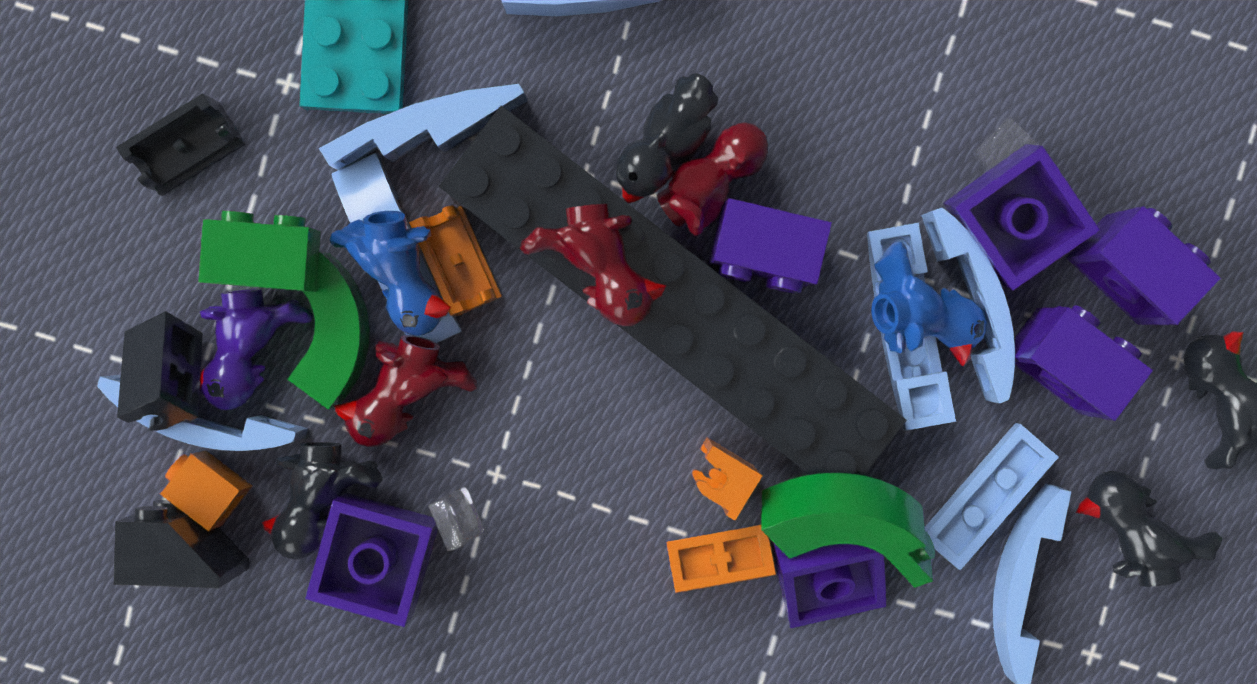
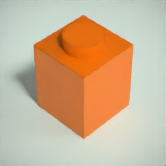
[160,450,253,531]

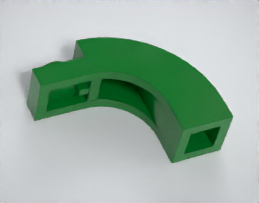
[287,251,370,410]
[761,473,935,588]

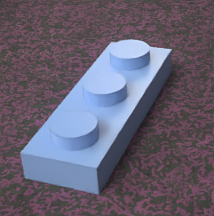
[925,423,1059,570]

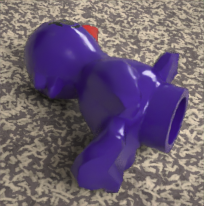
[200,289,314,410]

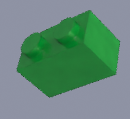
[198,211,321,292]

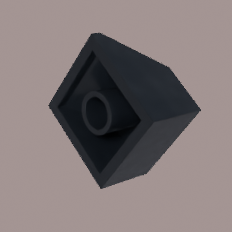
[114,499,249,588]

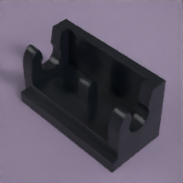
[116,93,246,196]
[117,311,203,431]

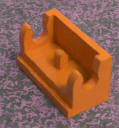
[409,205,502,316]
[692,437,762,520]
[666,525,776,593]

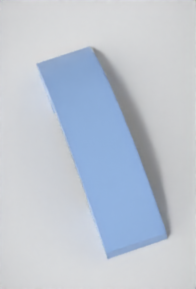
[331,153,462,343]
[921,208,1015,403]
[867,223,956,430]
[97,375,308,451]
[993,484,1071,684]

